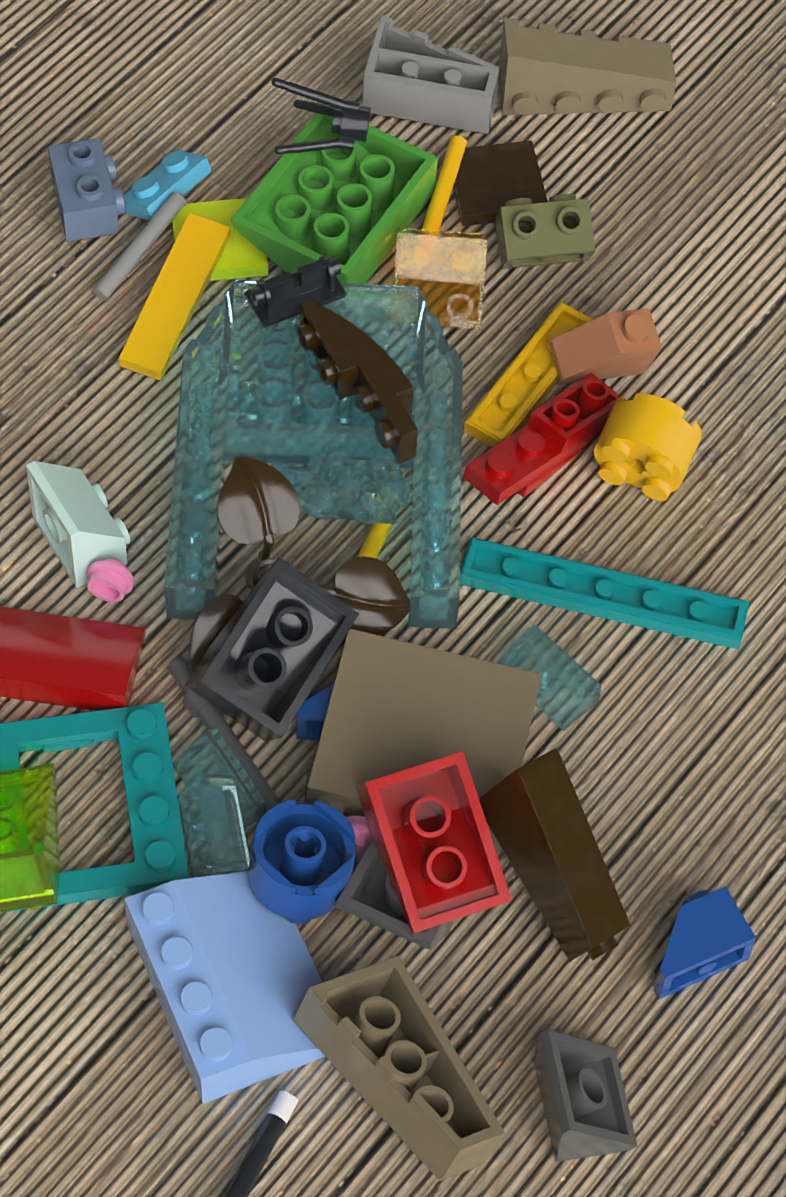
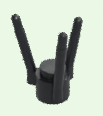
[271,78,371,154]

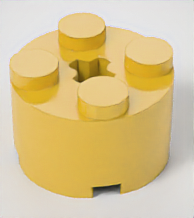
[594,393,702,501]

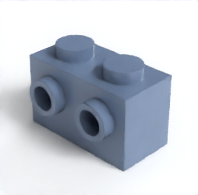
[48,138,125,242]

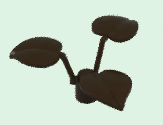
[189,456,411,673]

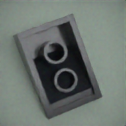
[185,557,359,741]

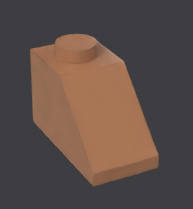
[549,308,662,384]

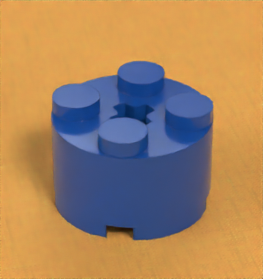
[247,800,356,925]

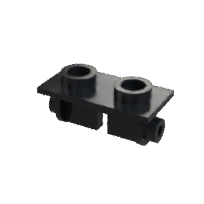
[244,255,347,328]

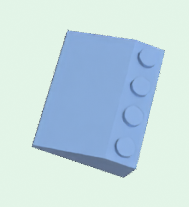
[124,871,326,1104]

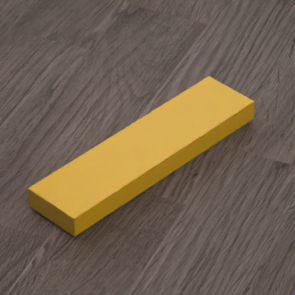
[118,212,231,381]
[464,302,593,447]

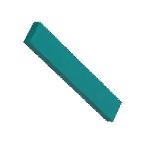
[459,537,750,650]

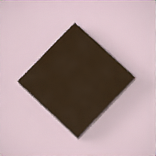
[453,140,548,226]

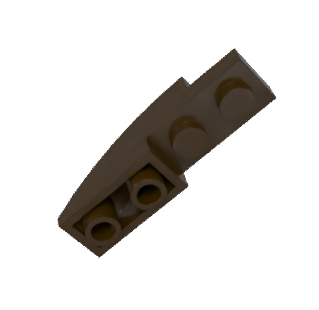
[296,300,418,464]

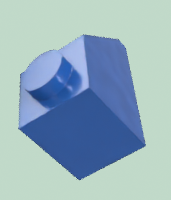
[654,886,756,999]

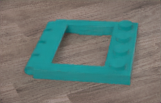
[0,702,189,912]

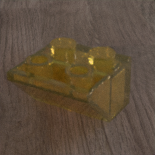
[391,228,488,330]

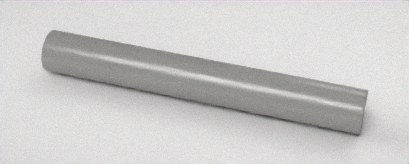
[93,192,187,301]

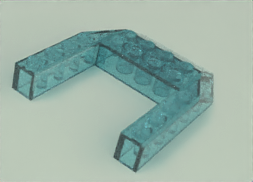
[165,279,463,629]

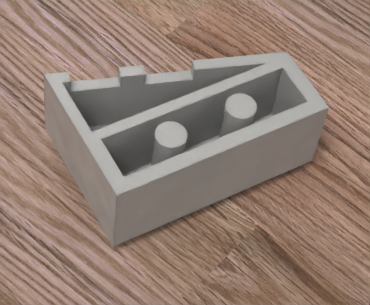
[362,14,500,134]

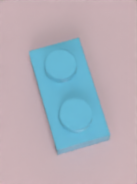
[123,150,212,221]

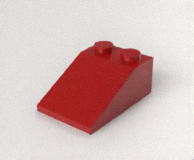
[356,751,512,934]

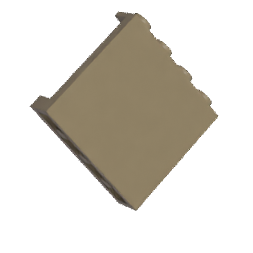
[305,629,542,854]

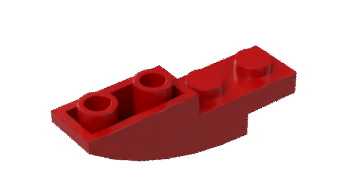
[463,373,625,505]

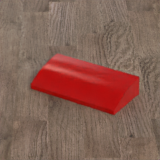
[0,606,146,711]

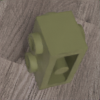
[495,194,596,270]

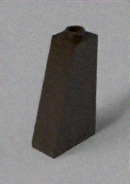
[479,748,631,962]

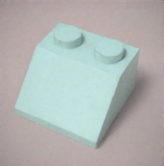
[26,461,130,588]

